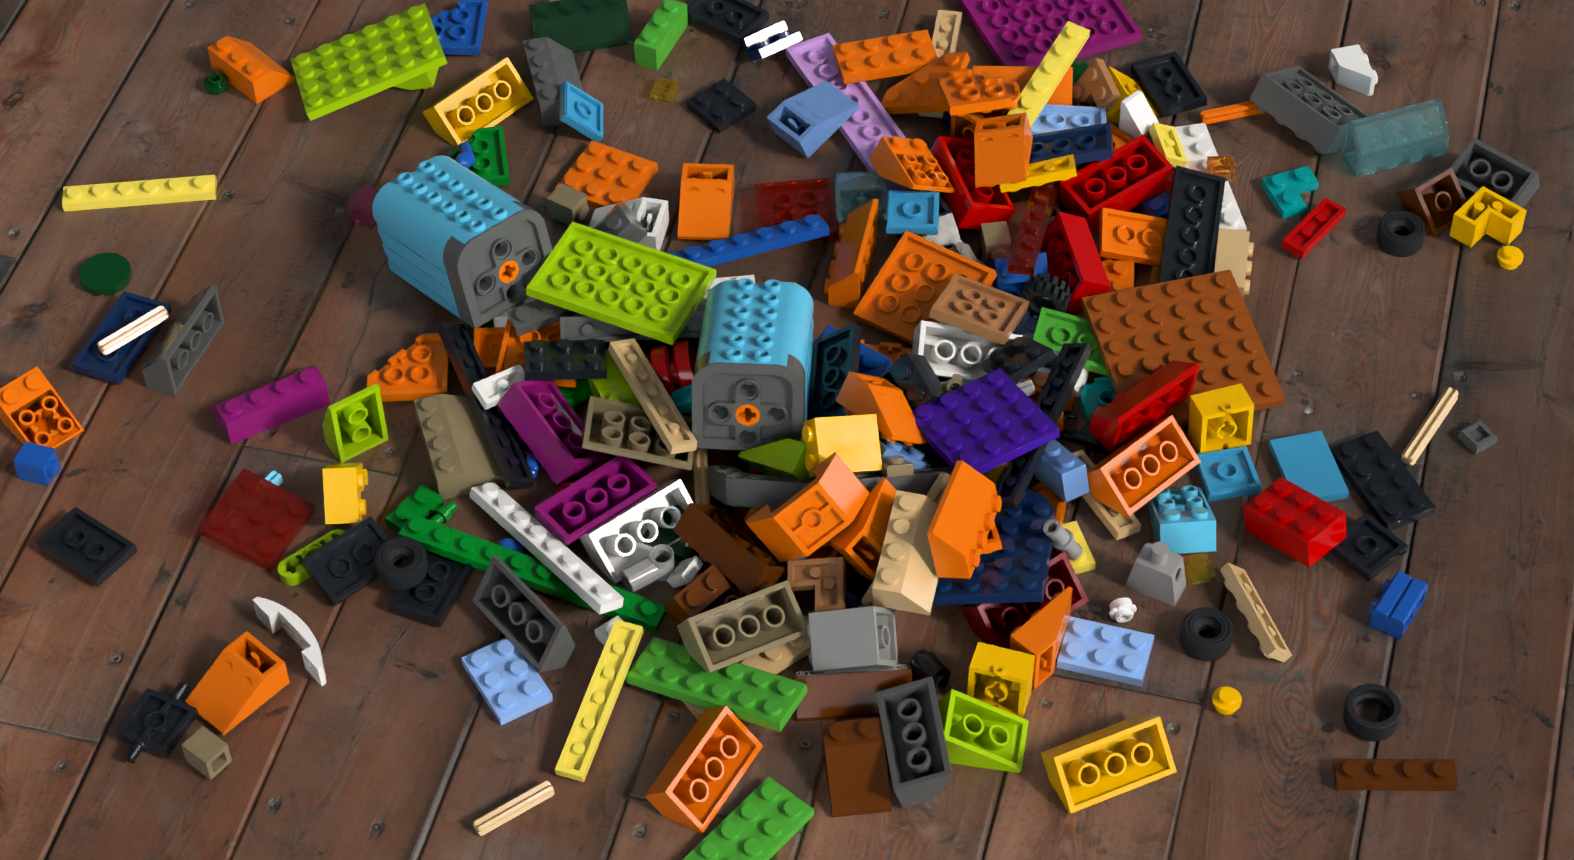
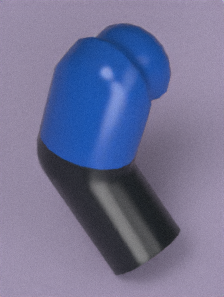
[519,445,542,478]

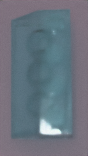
[1342,98,1450,178]

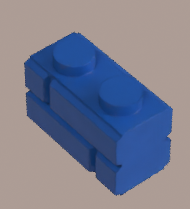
[1368,571,1428,640]

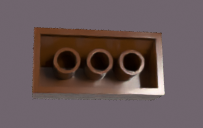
[673,503,788,596]

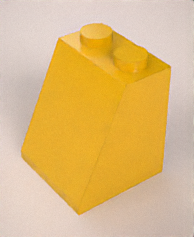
[802,414,883,478]

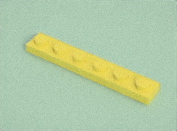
[1007,21,1090,128]
[62,175,217,212]
[555,619,644,782]

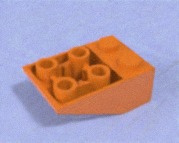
[974,112,1033,188]
[869,136,955,193]
[677,163,735,240]
[0,366,84,449]
[836,371,927,446]
[829,477,897,582]
[1010,586,1073,690]
[185,631,290,736]

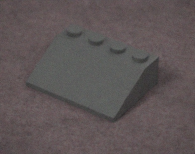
[1249,66,1375,154]

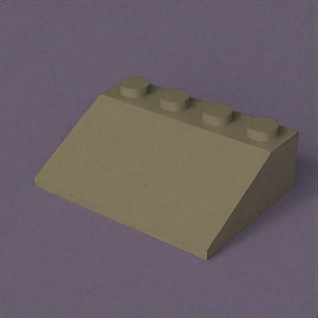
[414,394,505,500]
[581,396,694,470]

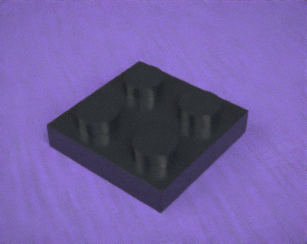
[687,78,756,133]
[981,335,1056,384]
[1330,513,1408,582]

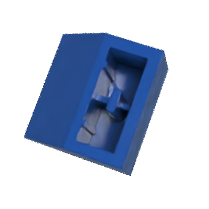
[989,252,1051,300]

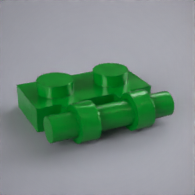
[385,484,457,533]

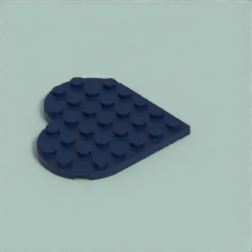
[933,489,1055,605]

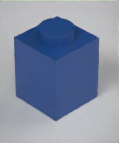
[13,441,61,486]

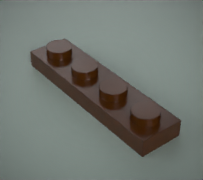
[1333,759,1458,791]

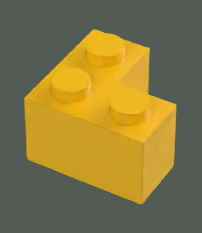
[1449,186,1527,247]
[322,462,368,524]

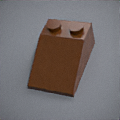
[821,717,892,818]

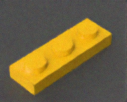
[999,154,1077,193]

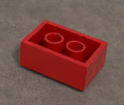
[1243,477,1347,567]

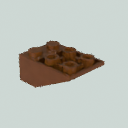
[663,564,742,625]

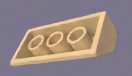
[872,490,939,616]

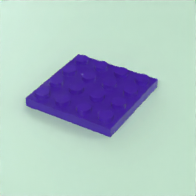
[912,368,1060,474]

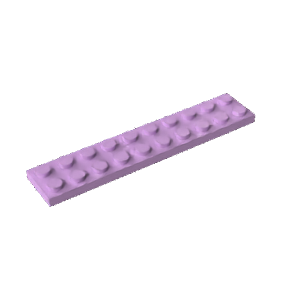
[785,33,941,198]

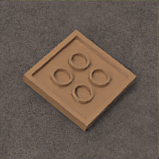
[929,274,1030,345]

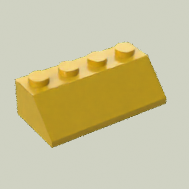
[422,57,534,147]
[1041,712,1177,814]

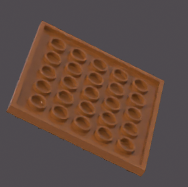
[1080,270,1286,435]

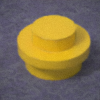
[1497,246,1524,270]
[1212,686,1242,715]

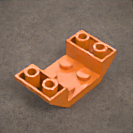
[745,452,870,562]

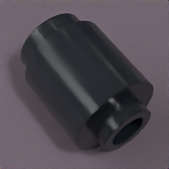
[909,649,951,691]

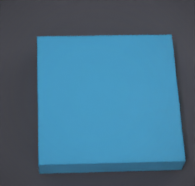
[560,80,603,142]
[886,190,939,235]
[1195,446,1262,502]

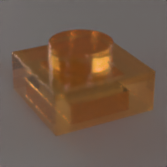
[1206,156,1236,181]

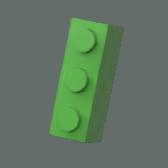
[634,0,688,71]

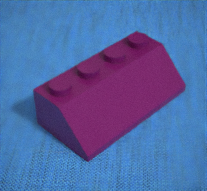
[210,365,331,445]
[497,380,610,486]
[535,456,658,545]

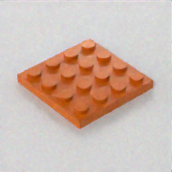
[853,230,997,345]

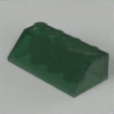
[528,0,633,53]

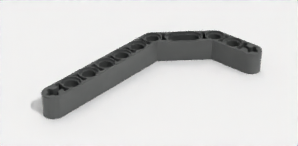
[708,464,953,509]

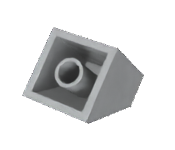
[807,606,899,671]

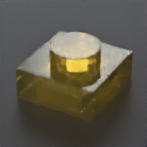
[1182,552,1216,585]

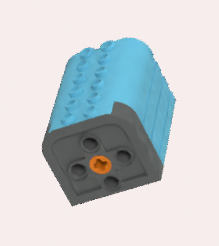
[372,155,553,329]
[692,278,814,450]

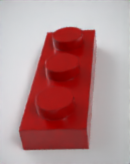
[1281,197,1347,259]

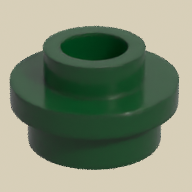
[204,73,229,95]

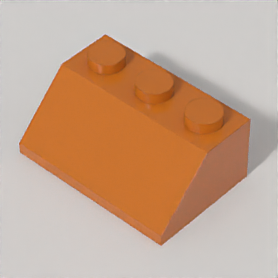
[207,36,295,104]

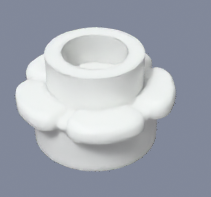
[1109,597,1137,623]

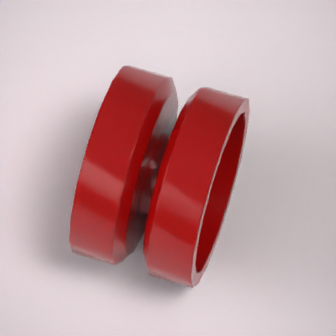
[651,340,696,397]

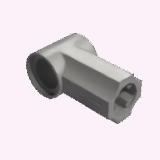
[620,544,675,592]

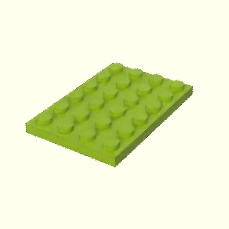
[290,3,448,121]
[526,221,717,345]

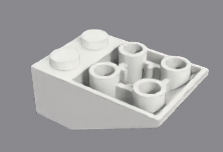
[589,197,669,251]

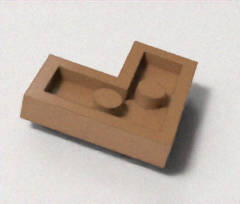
[1072,58,1121,112]
[787,556,846,612]

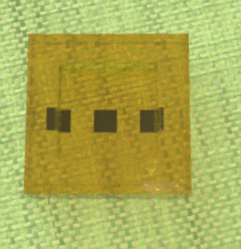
[650,77,681,104]

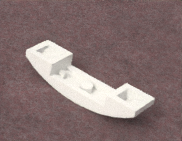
[253,597,326,686]

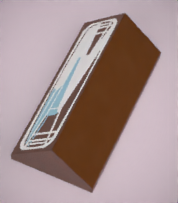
[793,663,912,722]

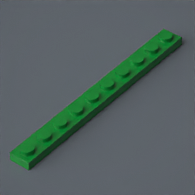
[399,514,667,633]

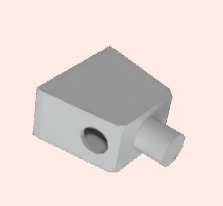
[1125,542,1186,607]

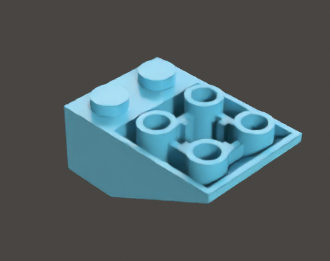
[1147,485,1216,554]

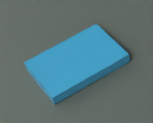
[1269,430,1349,502]

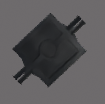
[115,681,198,764]

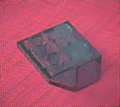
[835,171,888,222]

